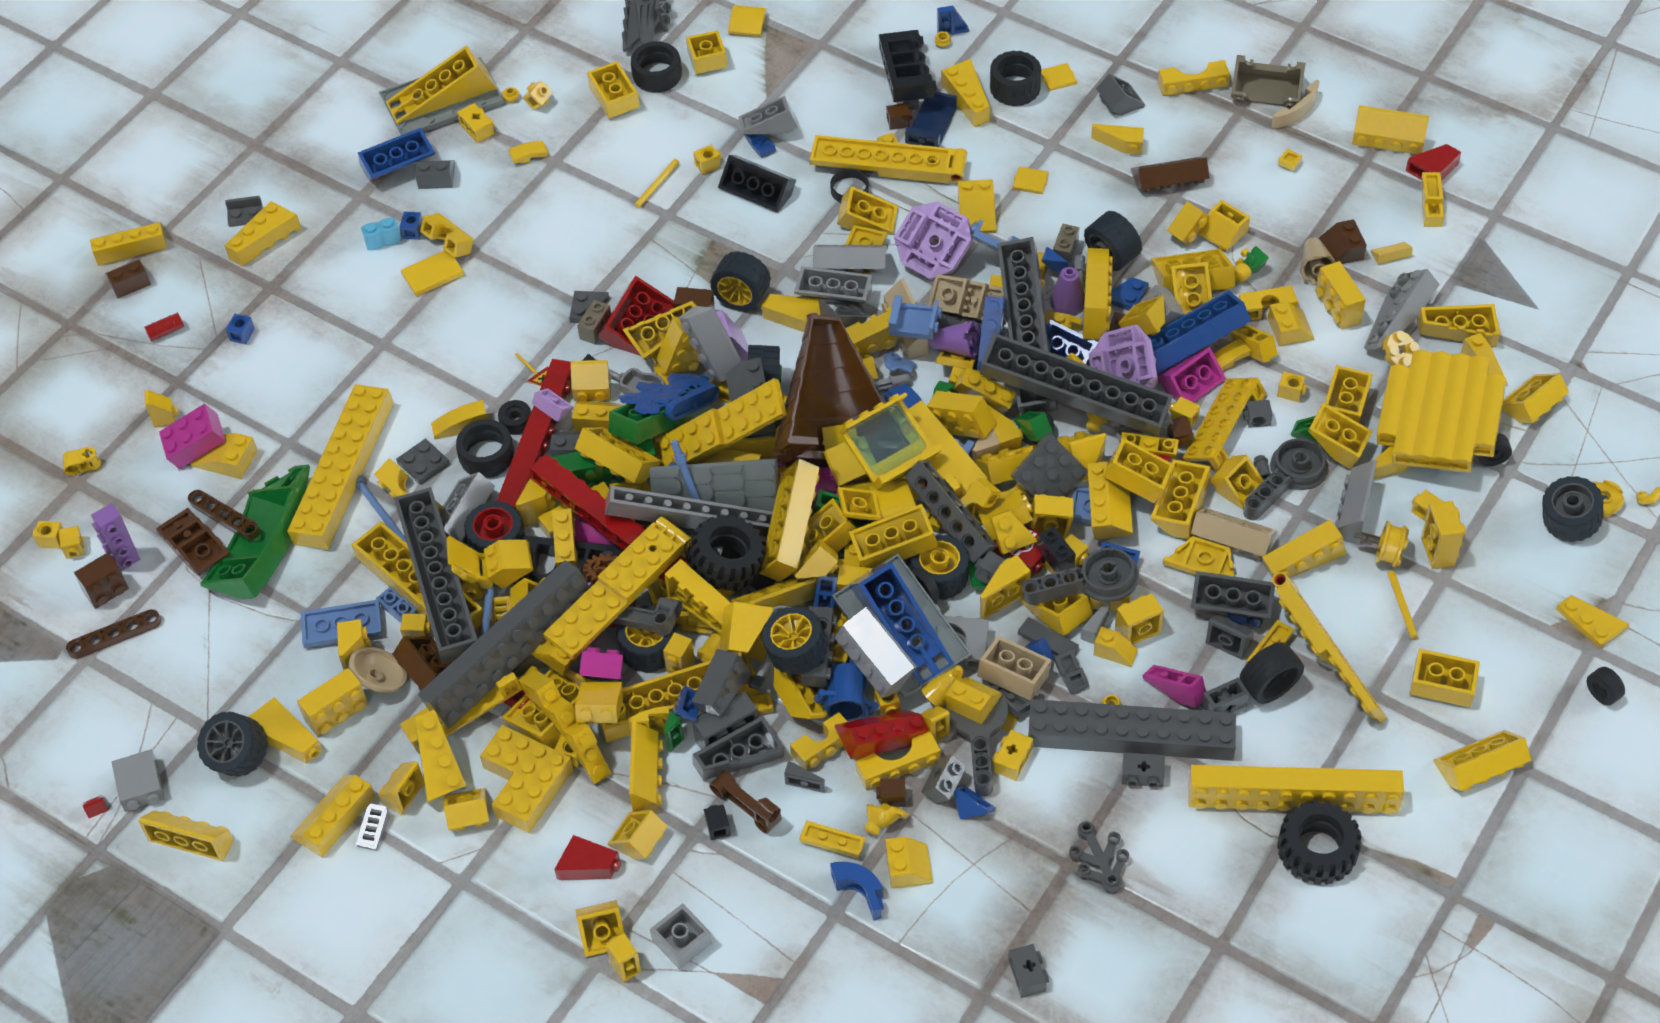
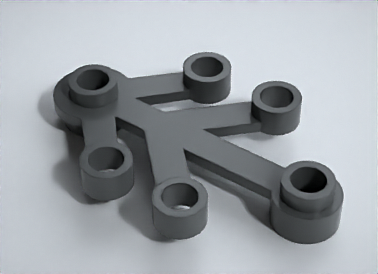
[1069,821,1129,893]

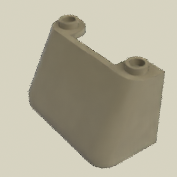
[1231,55,1306,109]

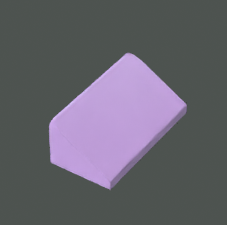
[532,388,574,422]

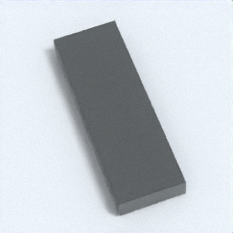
[1018,617,1079,655]

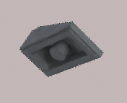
[784,761,825,793]

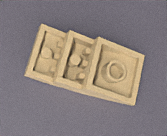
[928,274,1004,322]

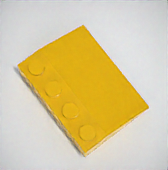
[1151,249,1235,295]
[502,668,595,749]

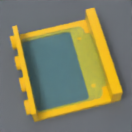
[839,392,943,490]

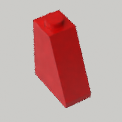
[1406,144,1461,181]
[554,835,621,880]

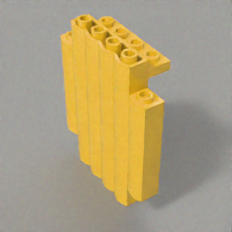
[1377,349,1506,473]

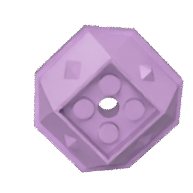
[894,202,973,281]
[1088,325,1158,389]

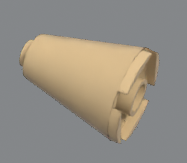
[1300,238,1336,285]

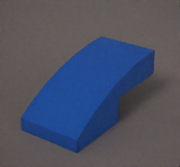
[744,134,776,158]

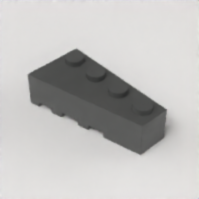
[692,716,784,780]

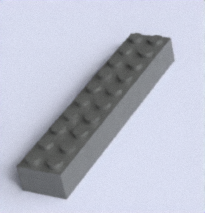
[997,237,1058,415]
[980,333,1173,437]
[394,487,477,665]
[418,560,590,729]
[1028,699,1236,761]

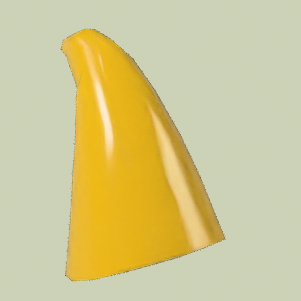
[921,665,963,709]

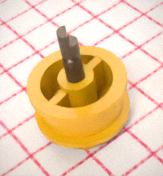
[1354,521,1409,567]

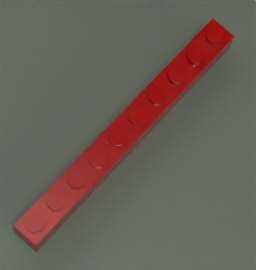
[497,359,571,510]
[530,454,688,583]

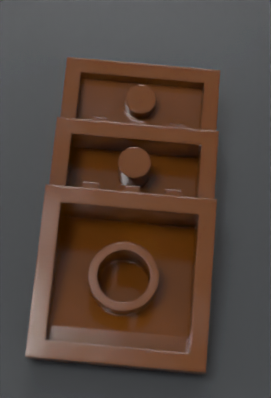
[156,508,230,575]

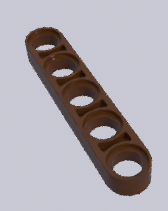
[188,490,261,540]
[66,609,161,659]

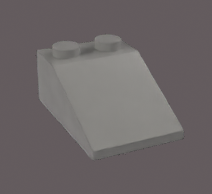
[738,96,797,134]

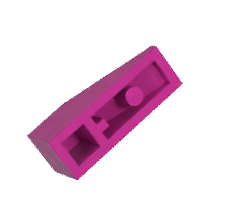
[1142,665,1206,707]

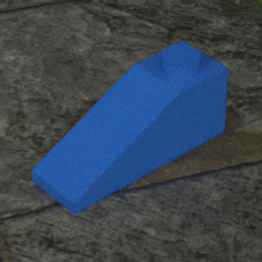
[814,572,838,611]

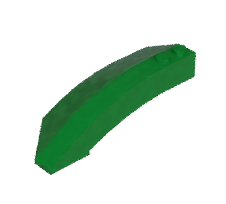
[200,464,310,599]

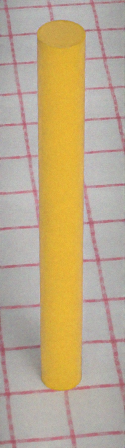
[635,159,679,208]
[1387,571,1418,640]

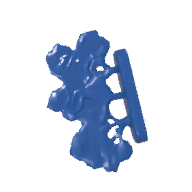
[619,373,720,421]

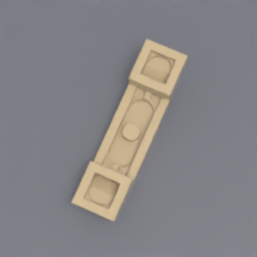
[1271,80,1320,129]

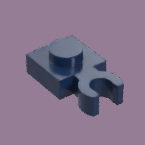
[1227,614,1264,627]

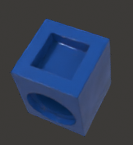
[400,211,423,240]
[226,313,255,345]

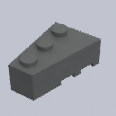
[692,649,752,716]

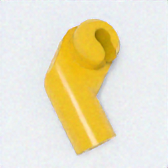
[1636,487,1660,505]

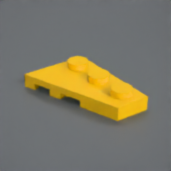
[1556,595,1629,649]

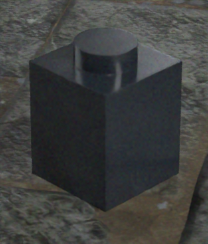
[704,804,731,840]

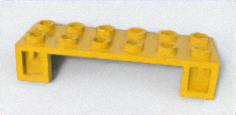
[1183,377,1267,472]
[889,401,987,499]
[400,672,523,754]

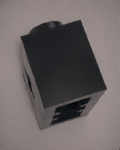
[1037,527,1076,572]

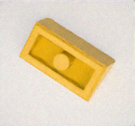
[1371,242,1413,264]

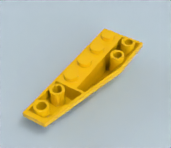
[975,431,1093,485]

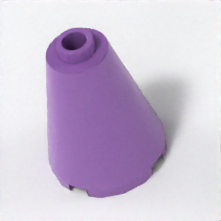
[1050,267,1085,316]
[928,321,981,358]

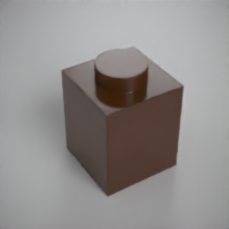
[886,103,913,130]
[1167,416,1193,448]
[876,778,906,807]

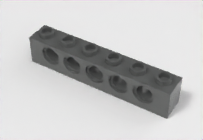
[904,460,998,563]

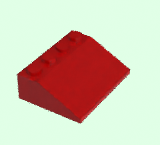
[597,275,674,356]

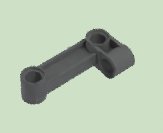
[610,597,682,636]

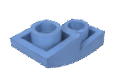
[376,586,417,622]

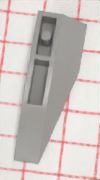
[1364,269,1440,350]

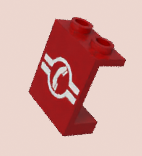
[993,524,1045,578]

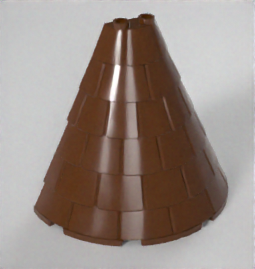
[772,313,907,468]

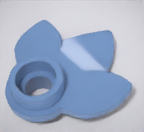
[884,352,917,374]

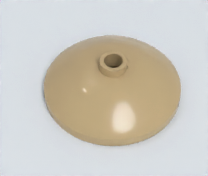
[349,647,407,693]

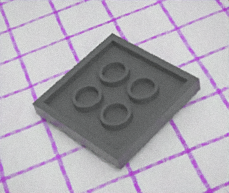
[1010,433,1088,498]

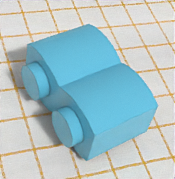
[361,218,402,250]

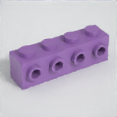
[91,503,141,571]

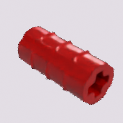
[144,312,185,341]

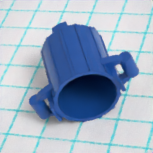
[814,659,879,721]

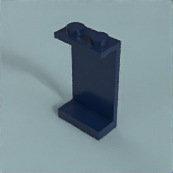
[905,91,957,147]

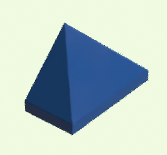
[1041,247,1074,274]
[672,685,699,722]
[954,785,996,820]

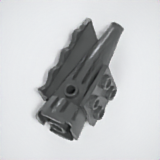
[622,0,671,52]

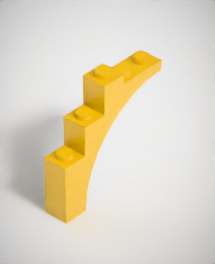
[519,670,612,784]

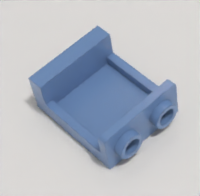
[971,220,1019,252]
[889,295,942,340]

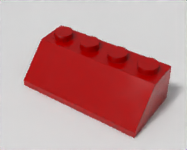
[835,710,929,759]

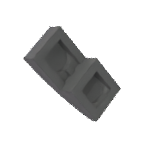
[1053,649,1090,694]

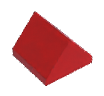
[83,795,108,819]

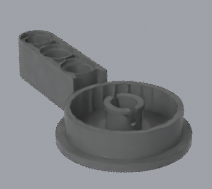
[1243,438,1328,520]
[1022,548,1139,605]
[947,684,1008,797]

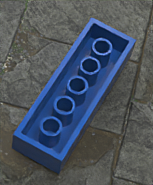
[1148,290,1251,374]

